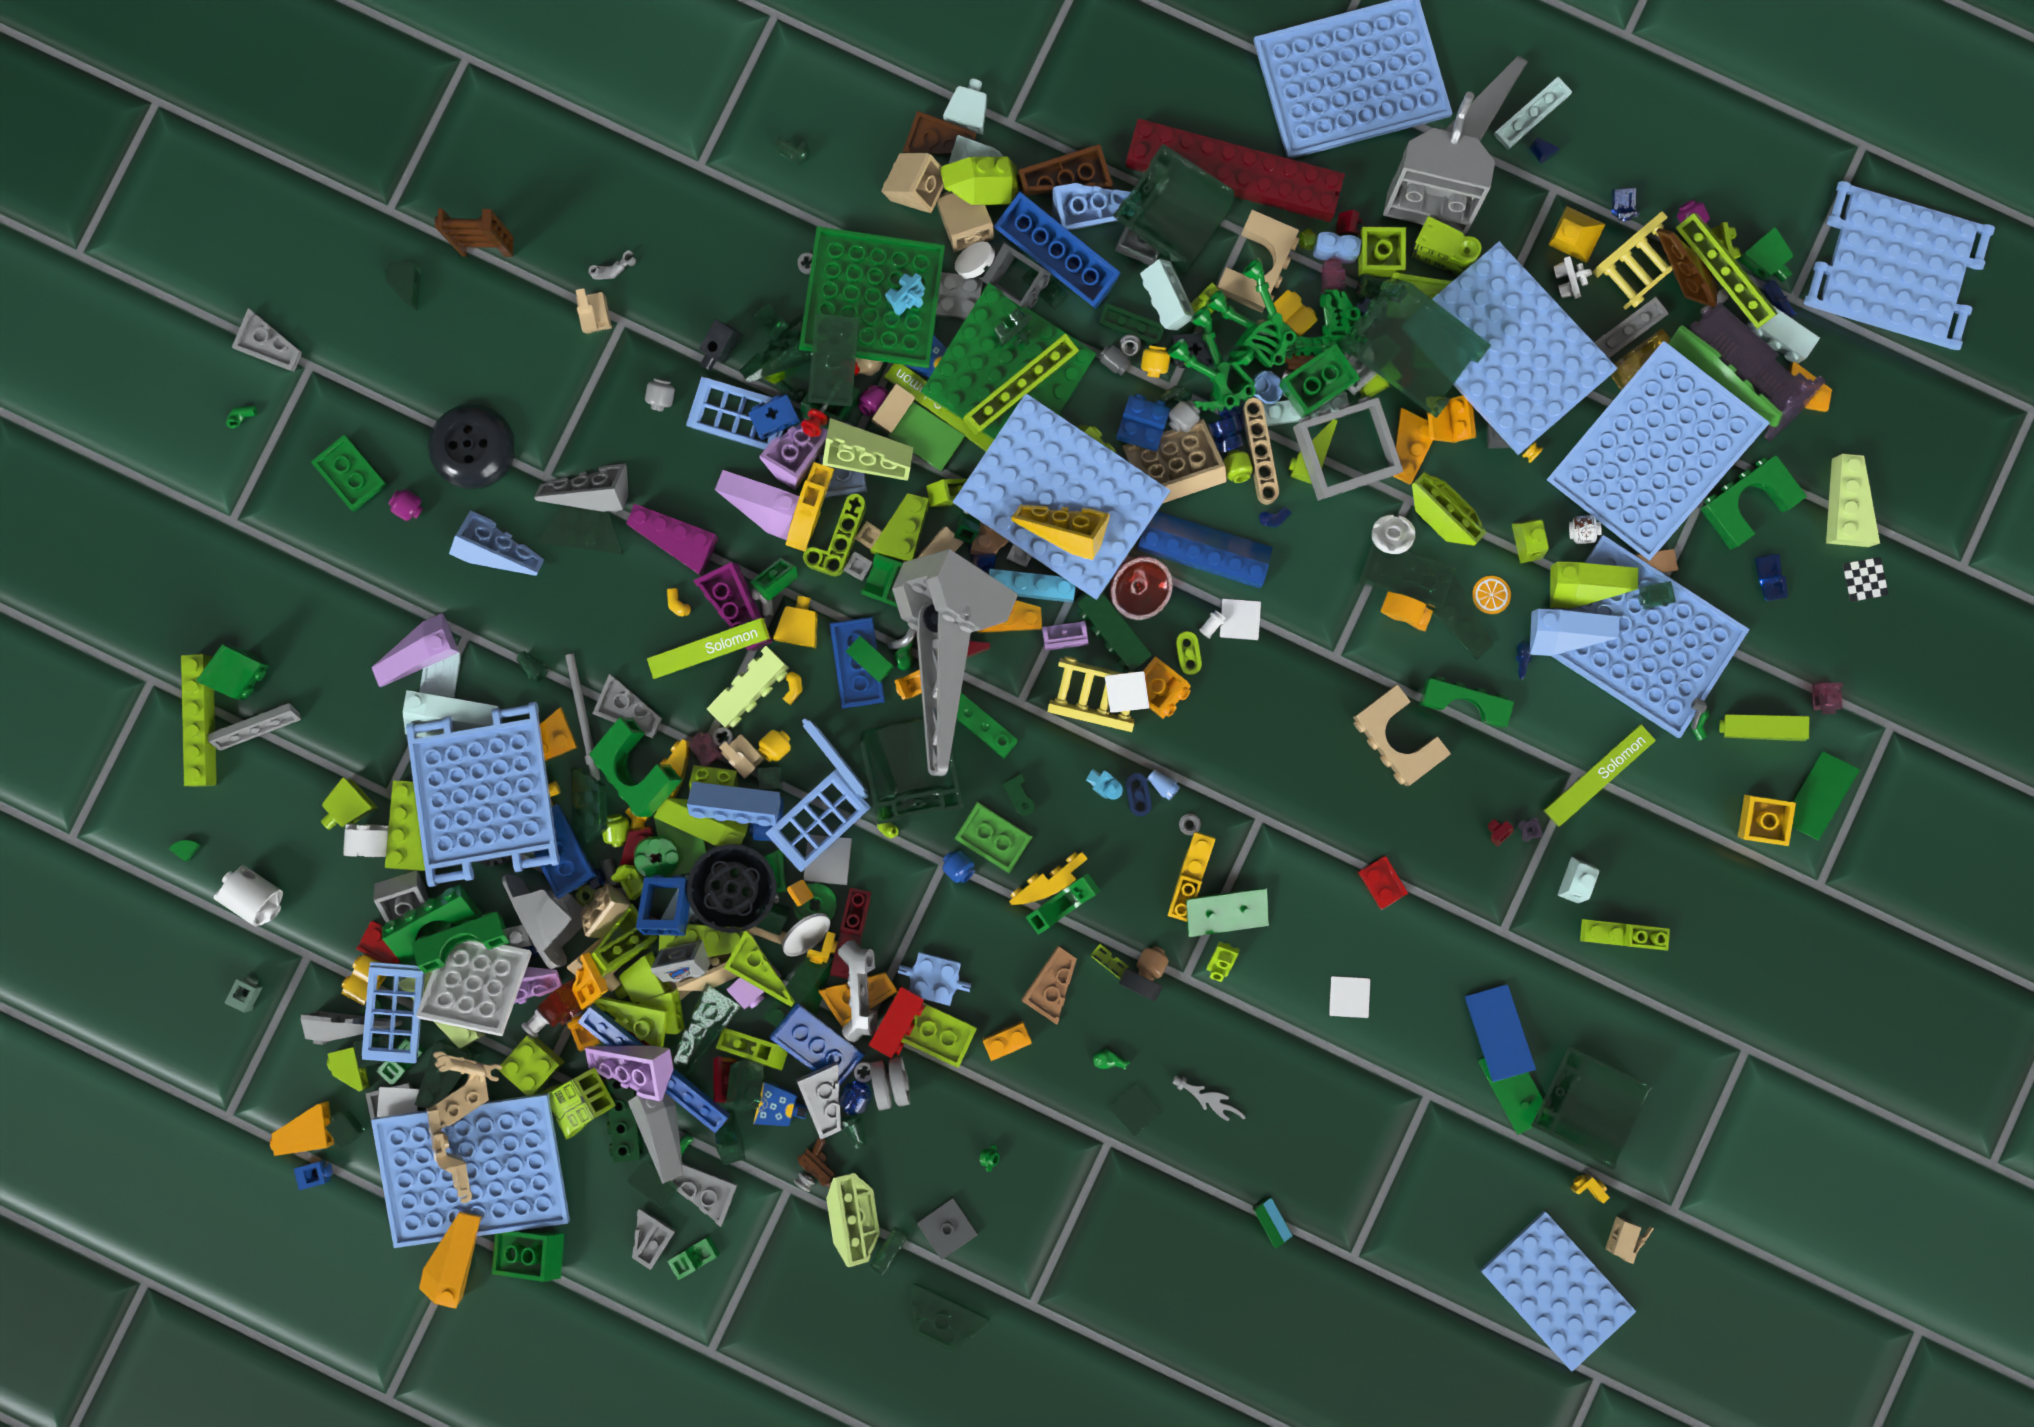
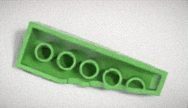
[1668,325,1783,427]

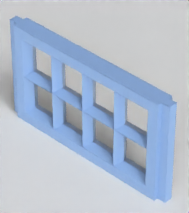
[686,377,784,450]
[802,718,869,798]
[765,769,871,872]
[362,962,425,1063]

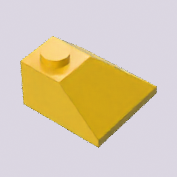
[1548,206,1605,263]

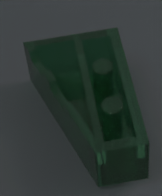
[414,1039,484,1109]

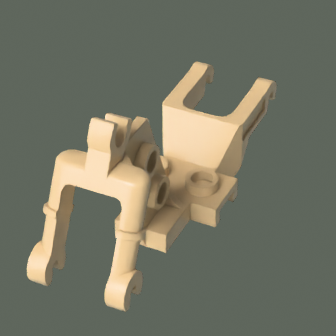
[426,1051,502,1203]

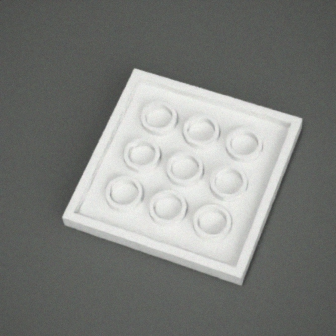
[416,941,532,1036]

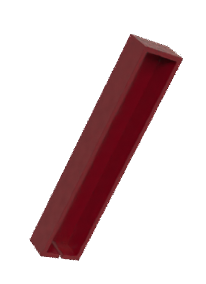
[1125,119,1345,222]

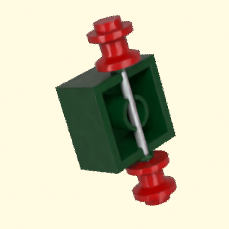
[800,358,860,437]

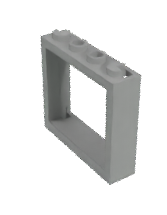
[1293,396,1403,501]

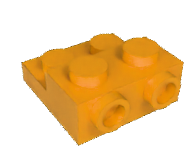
[1142,656,1191,719]

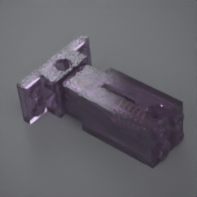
[1687,303,1826,442]

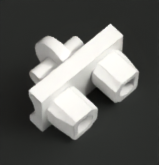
[1554,256,1592,299]

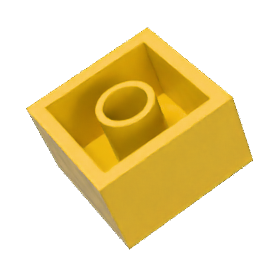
[1738,794,1796,846]

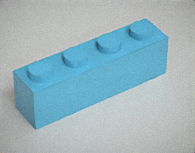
[989,569,1075,603]

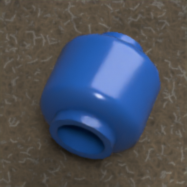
[942,851,975,883]

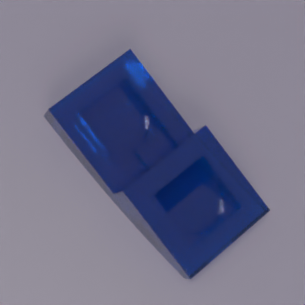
[1755,554,1788,601]

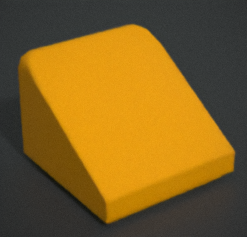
[787,880,814,906]

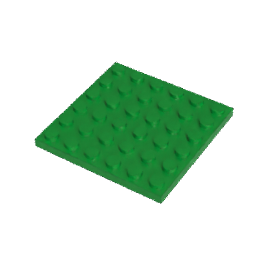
[799,226,945,368]
[920,283,1097,440]

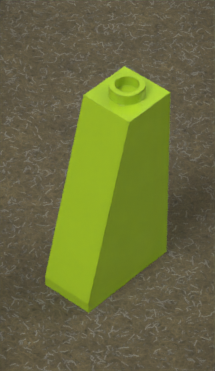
[1719,715,1809,741]

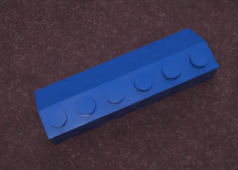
[994,192,1121,309]
[1137,511,1273,589]

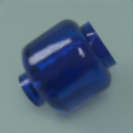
[840,1080,871,1115]

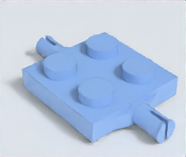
[898,951,972,1006]

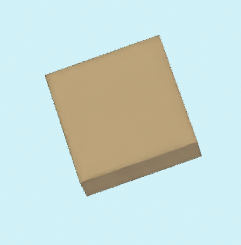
[855,521,882,550]

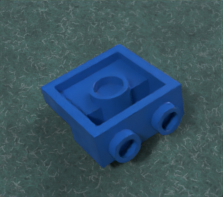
[1116,394,1170,452]

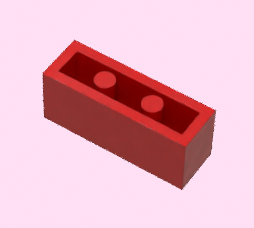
[869,985,926,1058]

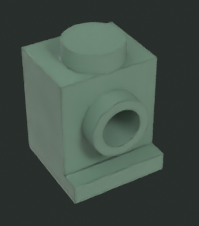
[225,976,262,1012]

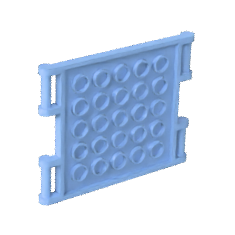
[1804,181,1995,350]
[406,701,560,887]

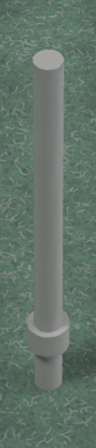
[565,654,601,782]

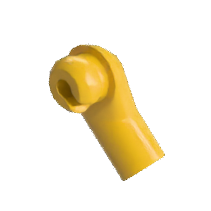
[667,588,691,617]
[782,672,803,706]

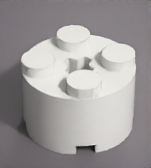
[344,824,389,857]

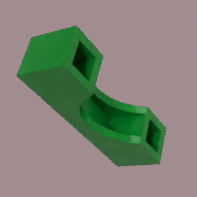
[1419,676,1514,728]
[411,912,510,974]

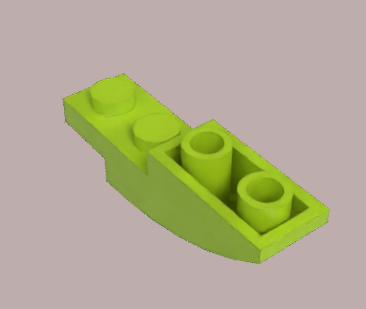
[1580,919,1670,951]

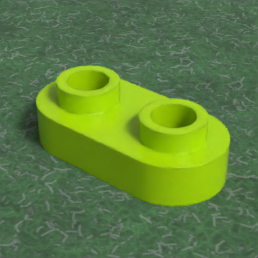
[1176,631,1202,675]

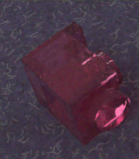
[1321,259,1346,293]
[1812,683,1843,714]
[689,732,723,767]

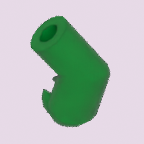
[226,405,257,428]
[1690,709,1709,741]

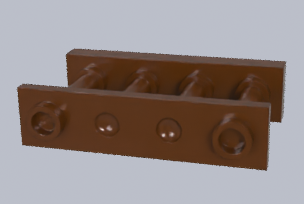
[435,208,514,257]

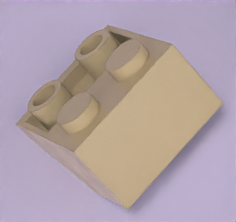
[580,883,630,938]

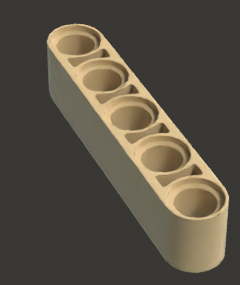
[1242,398,1279,505]

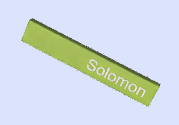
[884,363,994,452]
[647,618,770,679]
[1543,724,1656,827]

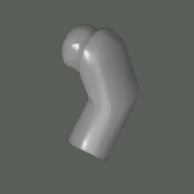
[751,588,774,616]

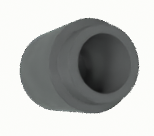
[1100,344,1132,376]

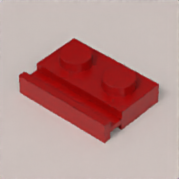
[1358,856,1408,910]
[356,920,400,964]

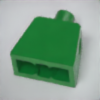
[1737,227,1793,282]

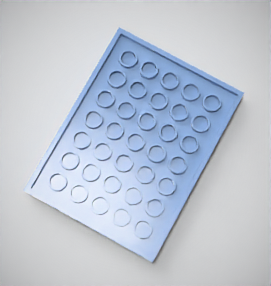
[1253,0,1452,159]
[1401,242,1618,455]
[1547,341,1770,561]
[953,394,1171,600]
[1552,535,1750,738]
[371,1093,570,1248]

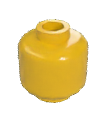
[1141,346,1170,378]
[758,730,791,762]

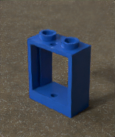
[636,875,690,936]

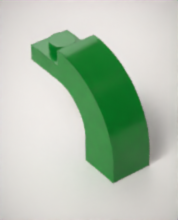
[1026,873,1100,935]

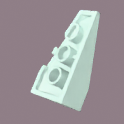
[403,690,499,737]

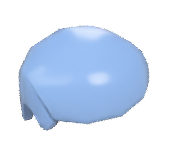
[1252,370,1284,404]

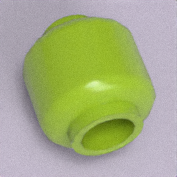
[1223,449,1253,483]
[601,814,630,847]

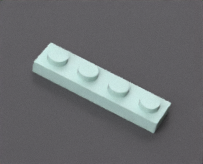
[1494,77,1572,150]
[1263,392,1348,426]

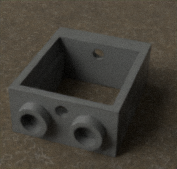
[982,243,1051,309]

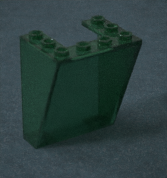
[1340,277,1491,418]

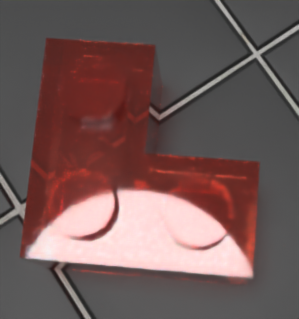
[537,977,582,1027]

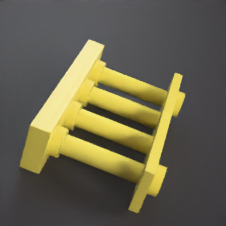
[1592,211,1694,310]
[1047,656,1134,732]

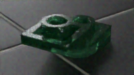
[1022,263,1069,310]

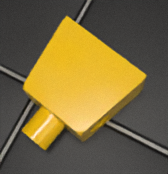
[773,596,817,649]

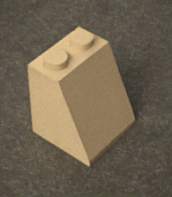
[881,153,944,213]
[937,192,994,253]

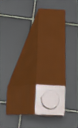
[1656,228,1718,307]

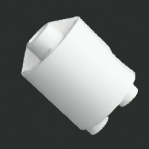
[214,865,283,927]

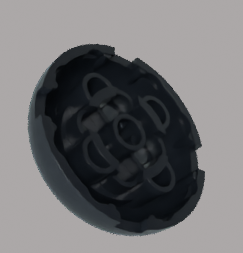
[428,404,515,490]
[687,844,776,933]

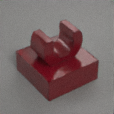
[1335,210,1362,236]
[1488,819,1513,847]

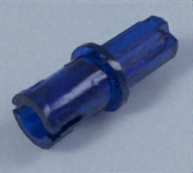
[1763,280,1797,318]

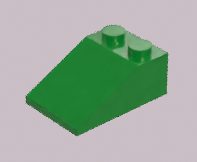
[1279,343,1361,418]
[196,644,269,700]
[492,1230,564,1282]

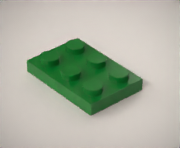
[311,435,388,512]

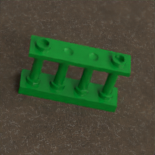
[956,693,1018,758]

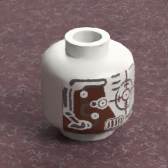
[1569,515,1601,544]

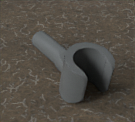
[1691,697,1707,729]

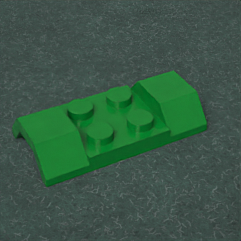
[861,553,903,608]

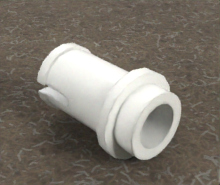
[1199,610,1225,639]

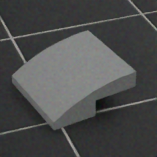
[804,835,852,885]

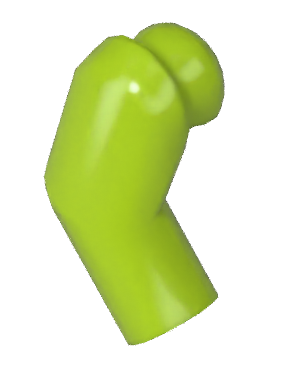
[877,809,899,838]

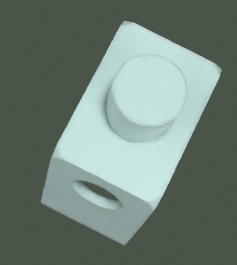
[943,79,987,135]
[1557,857,1599,903]

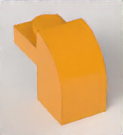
[1380,592,1433,631]

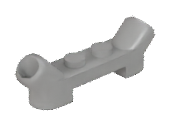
[838,940,878,1042]

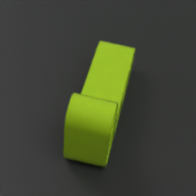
[803,494,866,577]

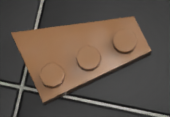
[1021,946,1077,1025]

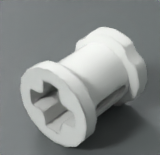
[521,1009,551,1038]

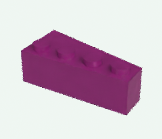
[626,504,719,576]
[693,562,773,651]

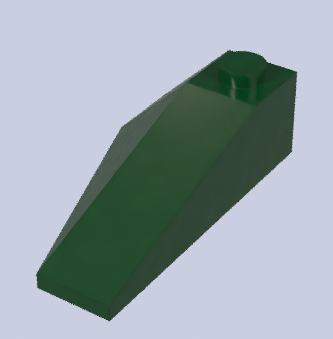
[763,945,834,1028]

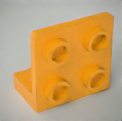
[1426,395,1476,443]

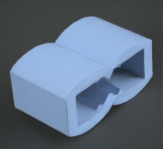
[1313,232,1361,264]

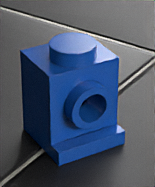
[294,1159,333,1190]

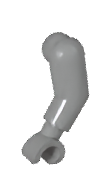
[589,250,636,280]

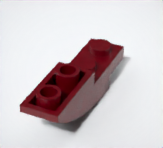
[830,888,871,979]

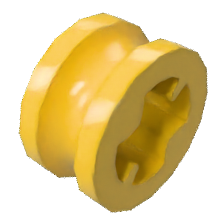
[1522,442,1543,463]

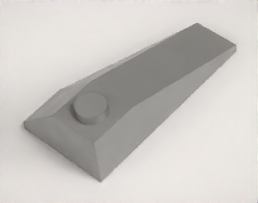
[534,463,628,512]
[301,1011,403,1045]
[628,1093,683,1184]

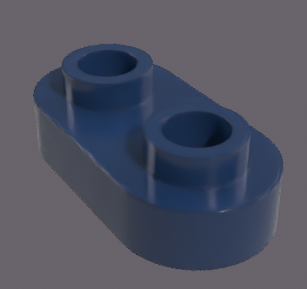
[1125,773,1152,816]

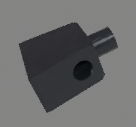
[699,319,743,371]

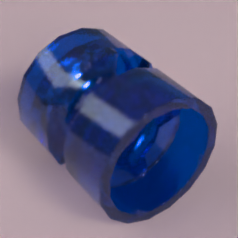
[1208,416,1244,453]

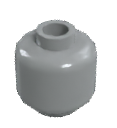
[645,378,675,411]
[1168,400,1200,433]

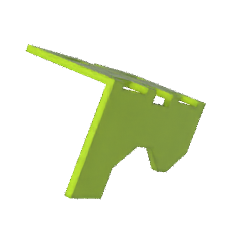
[1091,944,1129,979]

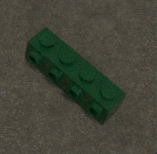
[1076,593,1152,672]
[603,1077,644,1163]

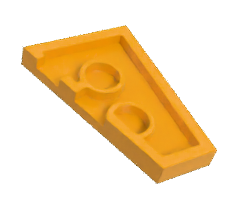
[977,601,1042,633]

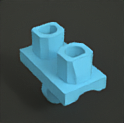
[885,273,925,316]
[1086,769,1123,799]

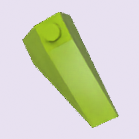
[1550,562,1638,609]
[654,798,749,846]

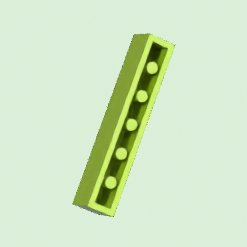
[1676,213,1779,329]
[963,333,1079,436]
[181,654,217,787]

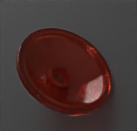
[1110,556,1172,620]

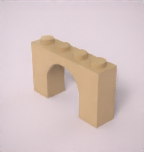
[1217,210,1300,313]
[1353,685,1451,786]

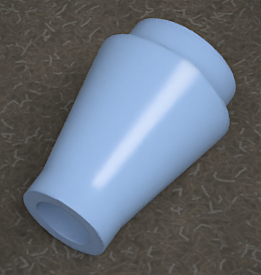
[1147,770,1180,800]

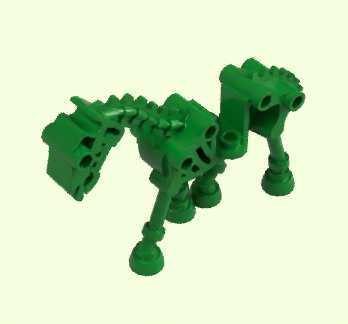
[1168,258,1360,412]

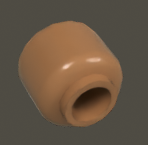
[1136,946,1169,980]

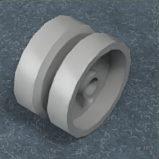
[870,1056,910,1111]

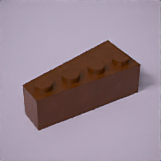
[1017,144,1113,196]

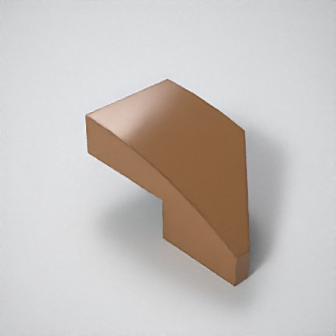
[1635,549,1678,573]

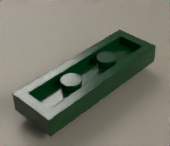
[1098,303,1165,347]

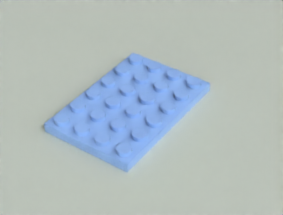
[1480,1210,1636,1371]

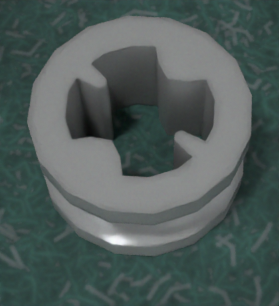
[798,253,813,274]
[713,727,734,746]
[854,1061,871,1082]
[794,1171,816,1192]

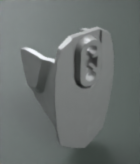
[502,875,585,969]

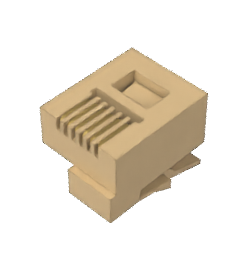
[576,288,612,334]
[719,734,766,779]
[1605,1216,1654,1264]

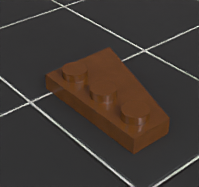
[903,111,977,155]

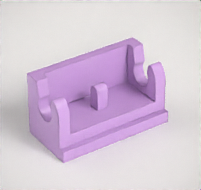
[1042,621,1088,651]

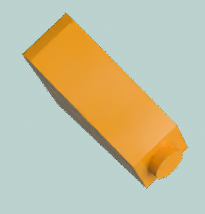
[270,1101,334,1156]

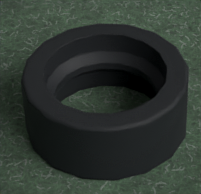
[1119,968,1163,1001]

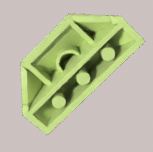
[826,1173,880,1267]

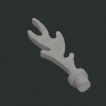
[1172,1075,1245,1121]

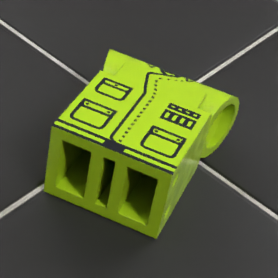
[1410,216,1482,276]
[541,1067,616,1139]

